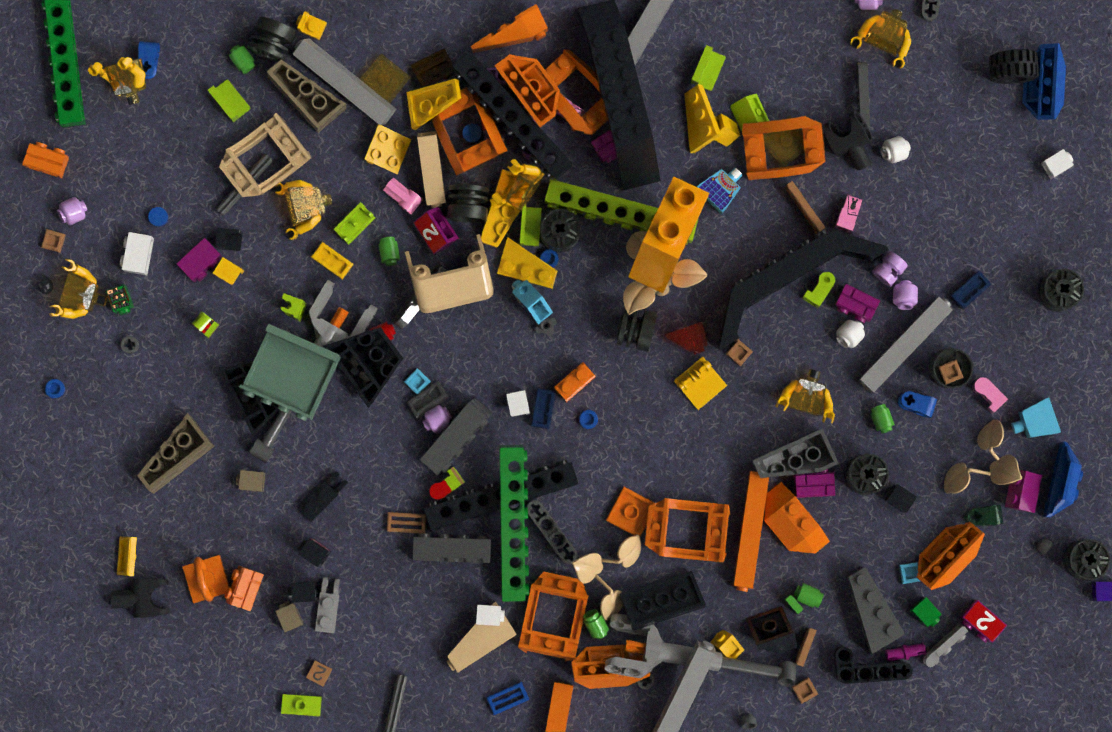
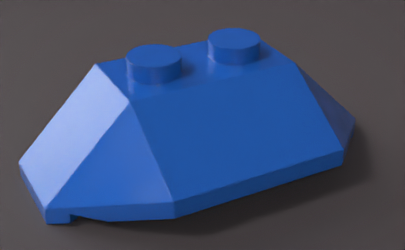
[1022,43,1066,120]
[1043,442,1083,518]

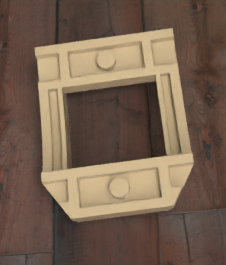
[219,113,311,197]

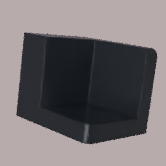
[216,228,243,251]

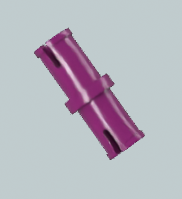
[885,642,926,662]

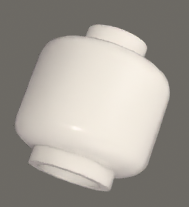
[881,136,911,163]
[836,320,865,348]

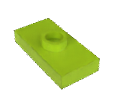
[281,694,322,716]

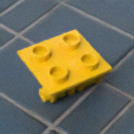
[364,124,411,174]
[674,357,727,410]

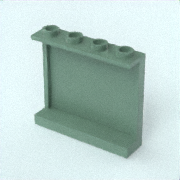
[239,324,341,421]

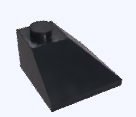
[746,606,798,654]

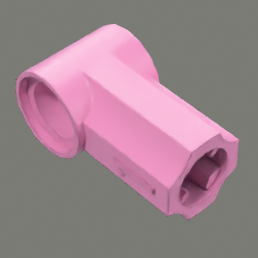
[383,178,423,215]

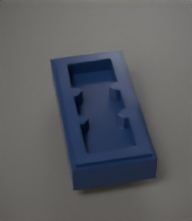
[950,270,991,310]
[531,388,556,429]

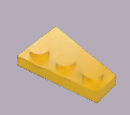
[406,79,461,130]
[684,84,721,153]
[497,237,558,289]

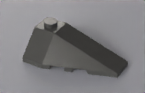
[752,428,839,478]

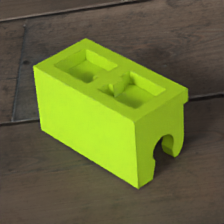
[334,202,375,245]
[280,293,307,322]

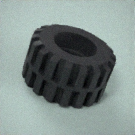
[989,49,1039,84]

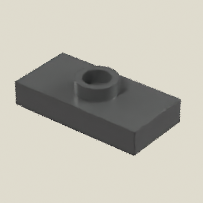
[407,381,449,419]

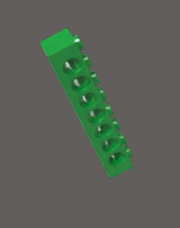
[42,0,86,127]
[499,445,529,602]

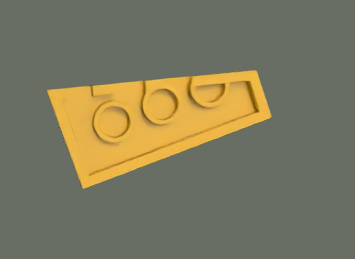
[481,169,538,248]

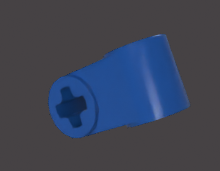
[137,41,160,79]
[898,391,937,418]

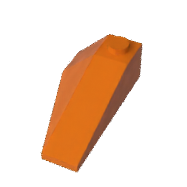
[471,4,548,53]

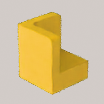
[715,114,740,147]
[213,257,244,285]

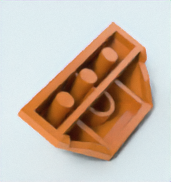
[495,54,560,127]
[764,482,830,554]
[917,522,985,590]
[571,645,650,689]

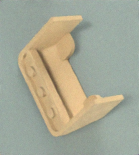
[405,234,494,313]

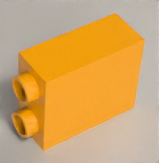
[628,177,709,293]

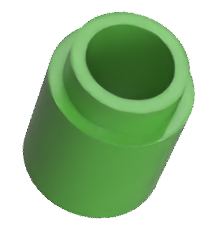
[229,45,256,74]
[378,237,400,266]
[871,404,895,434]
[794,583,824,608]
[583,609,609,639]

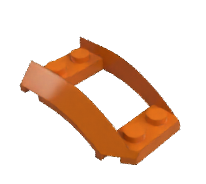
[545,49,607,135]
[432,88,508,176]
[742,116,826,180]
[645,498,730,562]
[518,572,588,661]

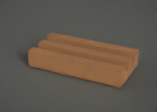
[387,512,427,534]
[794,628,817,667]

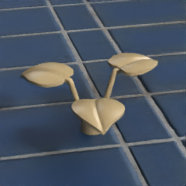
[623,231,707,315]
[944,419,1022,494]
[572,534,641,621]

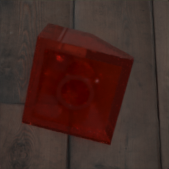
[663,322,708,355]

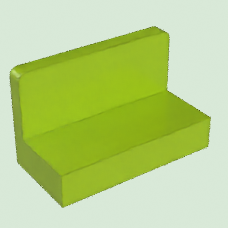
[691,45,726,91]
[208,80,250,123]
[730,94,769,131]
[520,205,542,247]

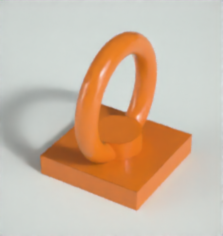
[182,555,230,604]

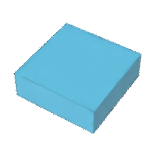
[404,368,431,395]
[899,562,920,584]

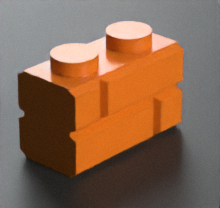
[23,142,69,179]
[554,362,596,403]
[225,566,264,611]

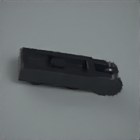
[297,472,348,522]

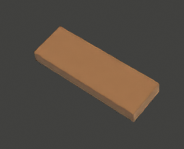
[785,181,825,234]

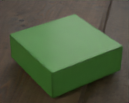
[784,595,803,614]

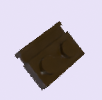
[411,48,454,88]

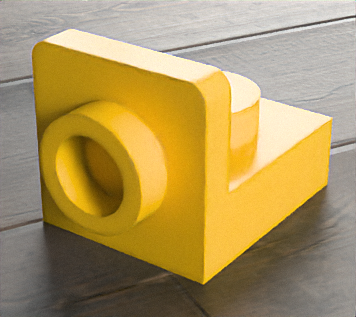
[296,11,327,40]
[710,630,744,659]

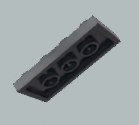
[619,571,706,631]

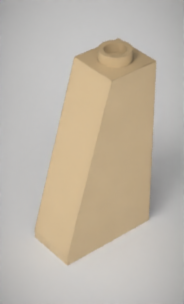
[417,131,446,208]
[447,602,517,672]

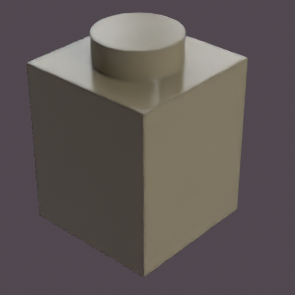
[236,470,266,492]
[275,601,304,632]

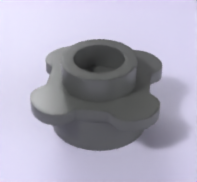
[536,318,557,336]

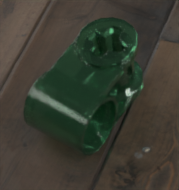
[964,505,1003,526]

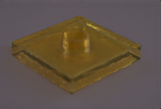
[360,54,411,103]
[764,116,805,167]

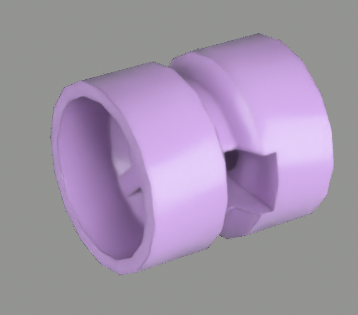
[872,251,908,287]

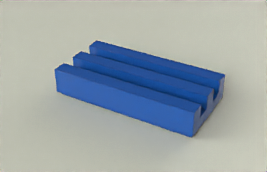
[486,682,530,715]

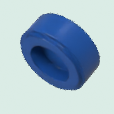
[463,124,482,143]
[148,207,168,227]
[540,249,559,268]
[45,379,65,399]
[579,410,598,429]

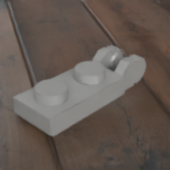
[315,577,340,633]
[922,624,968,668]

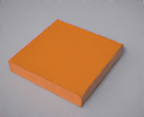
[606,486,654,537]

